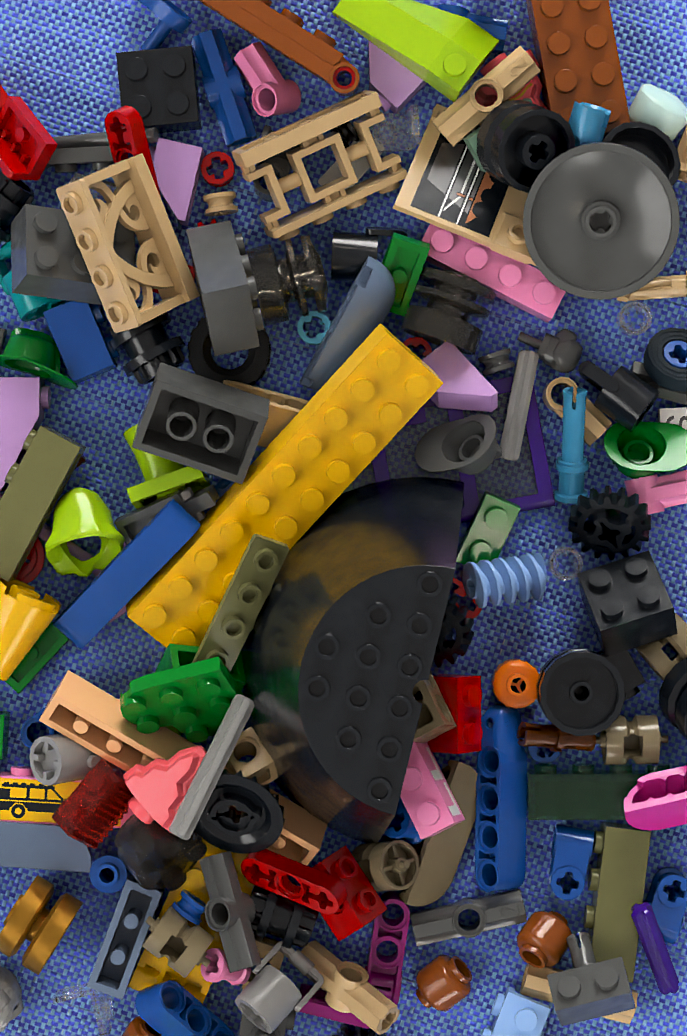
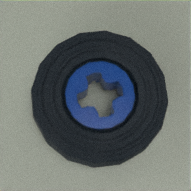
[643,328,687,392]

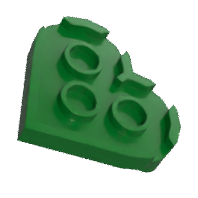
[120,656,245,743]

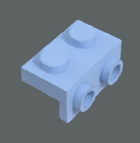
[481,986,551,1036]

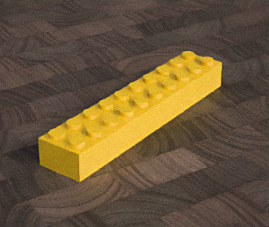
[126,323,443,648]

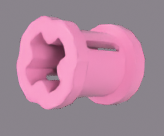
[201,948,251,986]

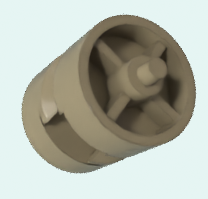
[596,715,668,765]
[351,840,419,892]
[142,905,214,978]

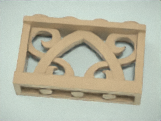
[56,153,200,333]

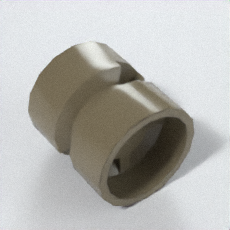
[636,613,687,681]

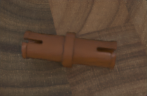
[517,722,596,752]

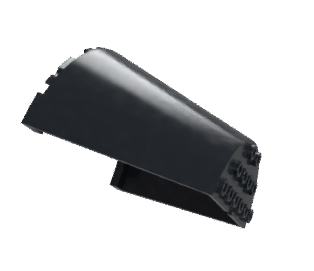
[241,477,464,844]

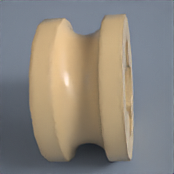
[203,191,238,216]

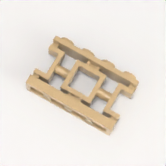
[231,90,407,241]

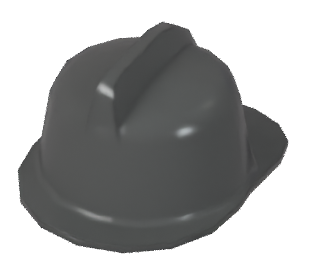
[415,413,502,475]

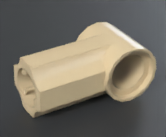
[542,377,612,446]

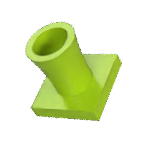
[123,424,211,509]

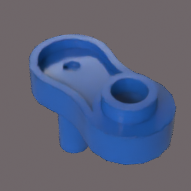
[138,0,192,50]

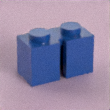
[43,301,120,384]

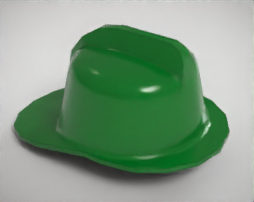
[0,327,78,390]
[603,421,687,479]

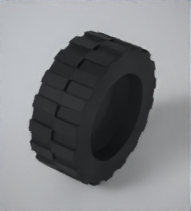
[187,317,271,386]

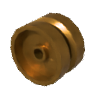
[0,875,83,975]

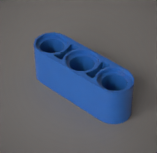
[135,980,235,1036]

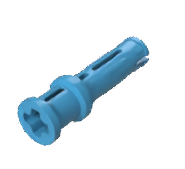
[554,387,589,504]

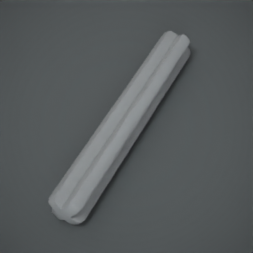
[169,694,255,840]

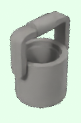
[29,733,115,785]
[235,941,324,1034]

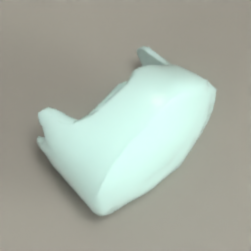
[628,84,687,141]

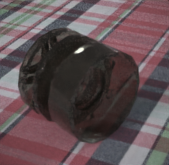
[246,234,328,326]
[400,267,496,355]

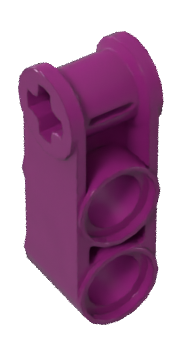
[364,891,410,1005]

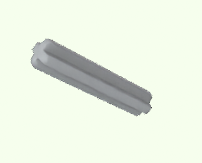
[499,350,539,461]

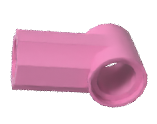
[234,42,301,117]
[624,470,687,515]

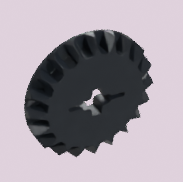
[194,769,285,854]

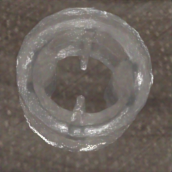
[617,301,652,336]
[548,547,583,581]

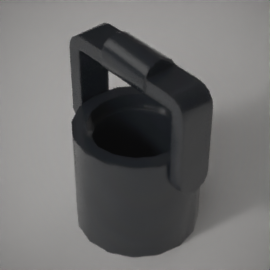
[331,227,408,281]
[578,360,660,432]

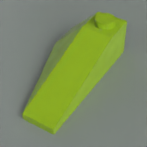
[332,0,499,102]

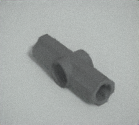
[199,851,261,973]
[410,889,527,946]

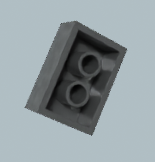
[11,204,136,305]
[186,220,264,356]
[132,362,270,484]

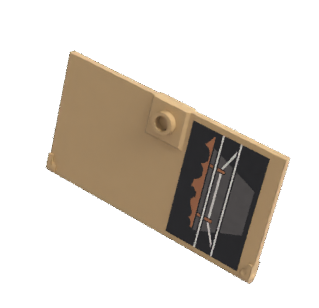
[393,104,631,302]

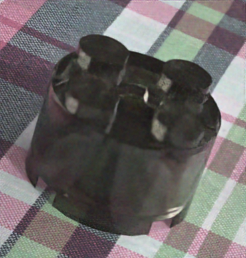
[114,814,207,891]

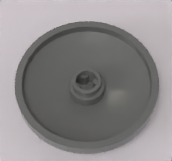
[523,142,680,300]

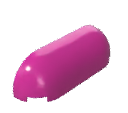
[624,765,687,831]

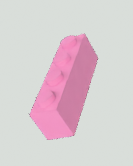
[421,224,566,323]

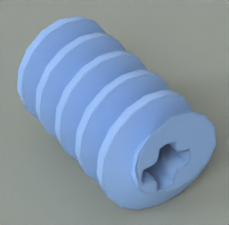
[462,553,547,608]

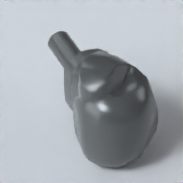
[517,329,583,373]

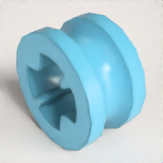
[297,311,331,345]

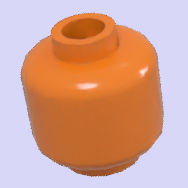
[491,658,539,709]

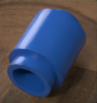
[90,851,134,893]

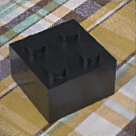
[116,46,202,133]
[577,550,678,657]

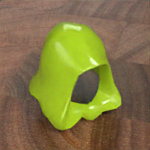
[45,487,125,577]

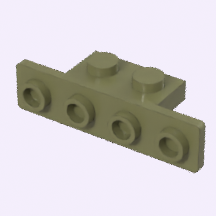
[192,534,289,672]

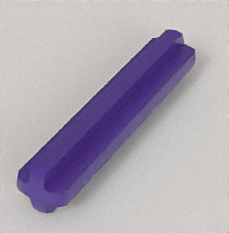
[631,902,679,995]

